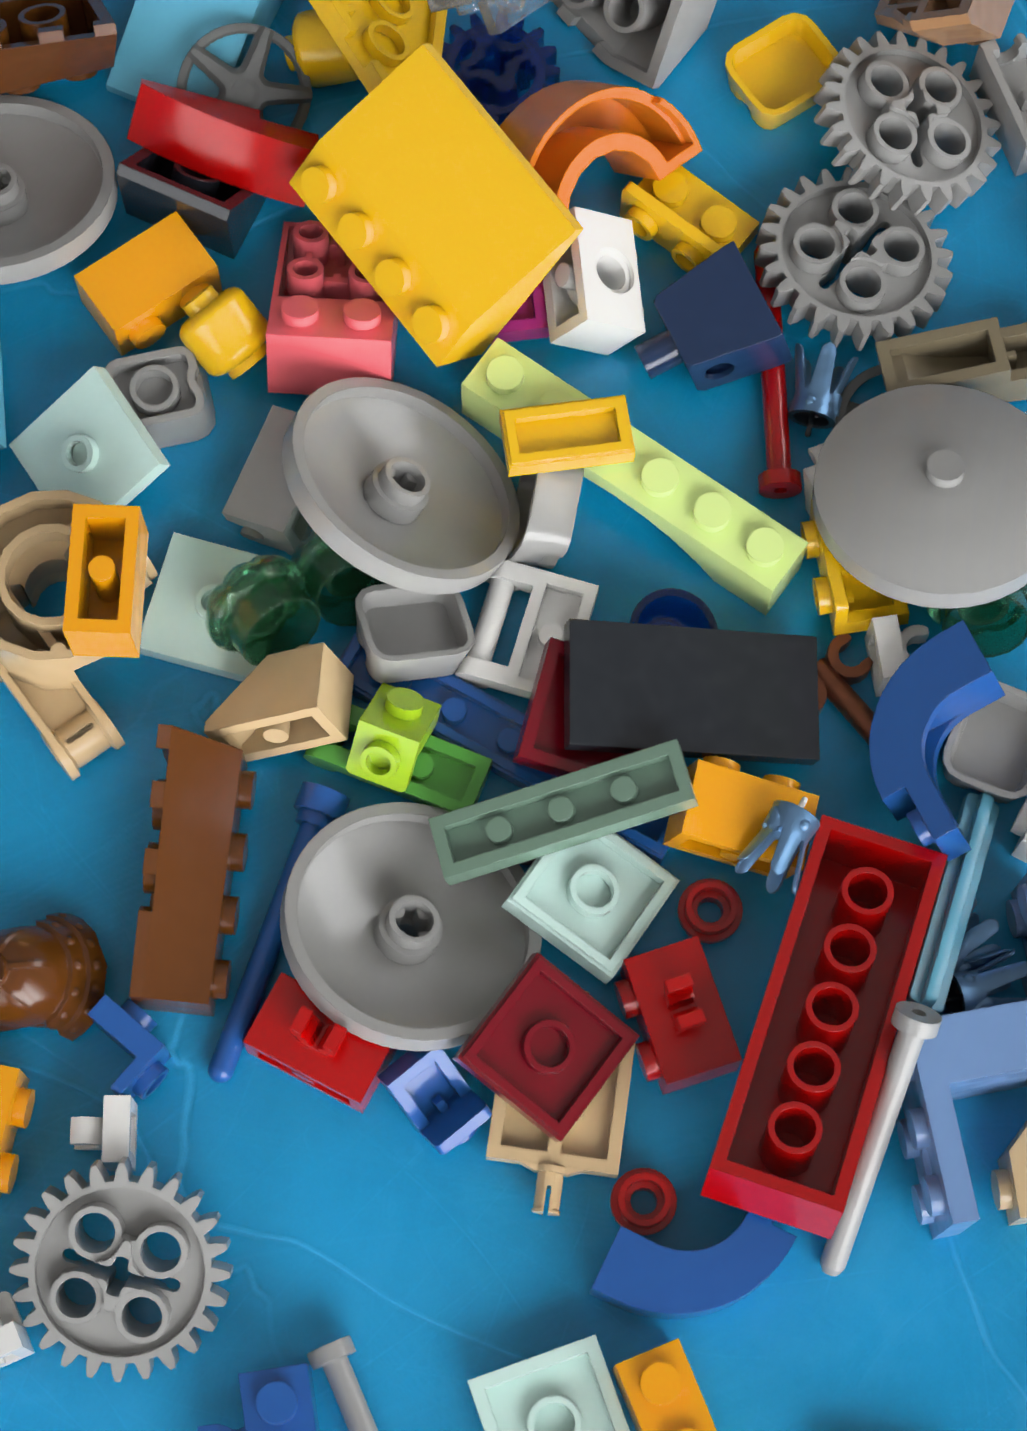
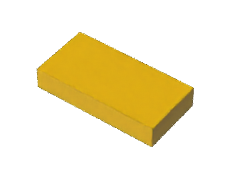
[499,395,635,477]

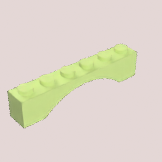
[461,337,808,616]

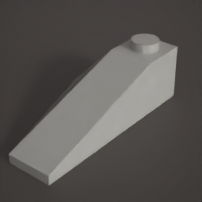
[551,0,717,89]

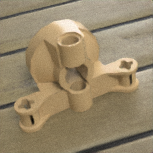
[0,490,158,781]

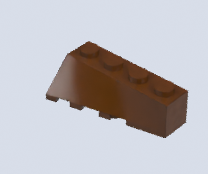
[0,0,117,95]
[129,724,257,1017]

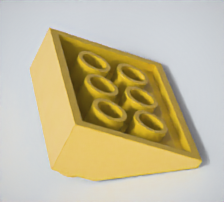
[289,43,584,367]

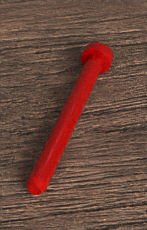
[754,245,802,499]

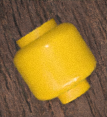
[284,9,359,88]
[179,285,268,380]

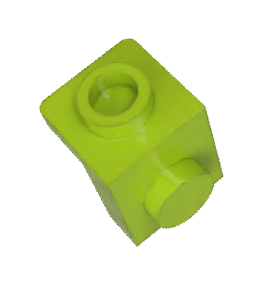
[346,683,442,792]

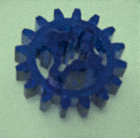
[442,10,560,126]

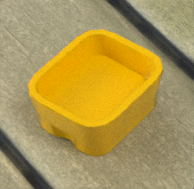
[725,12,838,130]

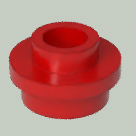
[677,878,743,944]
[610,1168,677,1236]

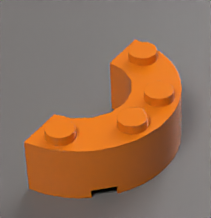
[499,80,702,210]

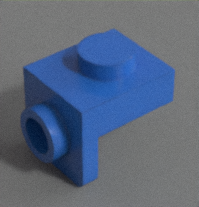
[88,994,171,1100]
[377,1049,492,1155]

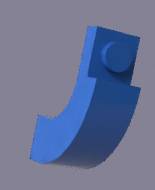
[869,620,1005,862]
[589,1211,797,1319]

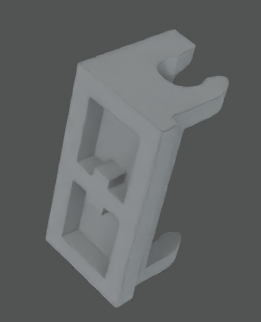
[969,33,1027,176]
[222,405,312,558]

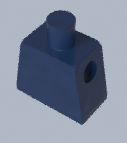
[634,241,793,391]

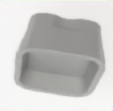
[105,346,216,449]
[505,468,584,569]
[355,584,475,683]
[942,681,1027,804]

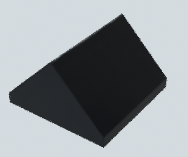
[116,148,267,259]

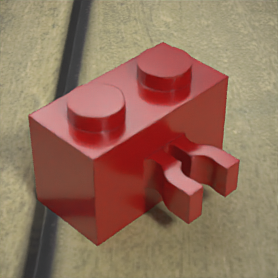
[613,935,742,1095]
[243,972,397,1114]

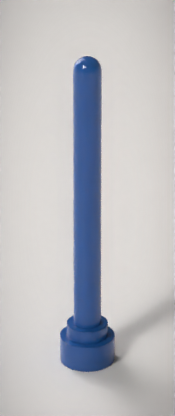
[208,781,350,1083]

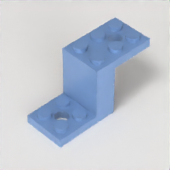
[890,873,1027,1240]

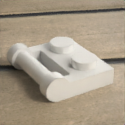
[454,560,599,699]

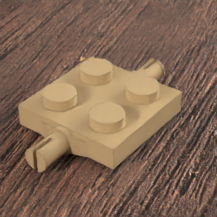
[486,991,635,1216]

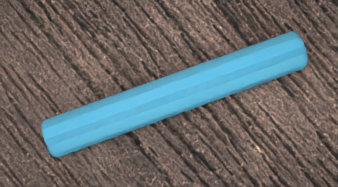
[906,792,999,1014]

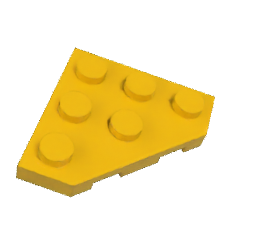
[308,0,449,93]

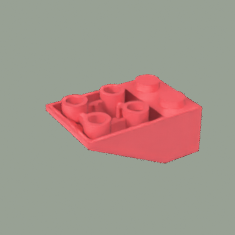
[266,220,398,395]

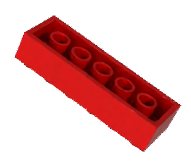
[700,814,948,1239]

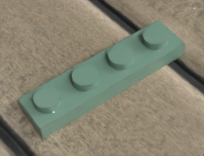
[428,739,699,886]

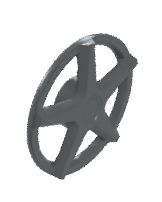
[176,23,312,130]

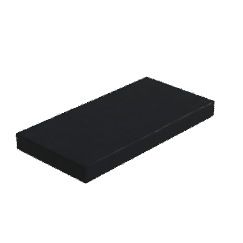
[564,619,820,765]

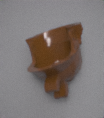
[0,912,107,1041]

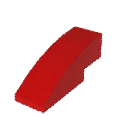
[127,79,319,208]

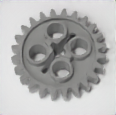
[813,31,1002,215]
[754,167,953,351]
[9,1157,233,1382]

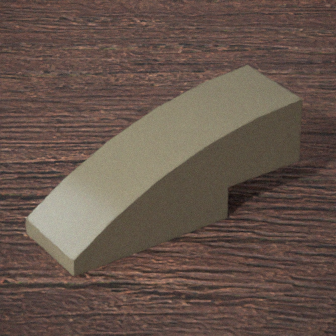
[875,317,1027,402]

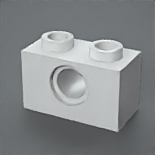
[543,206,646,356]

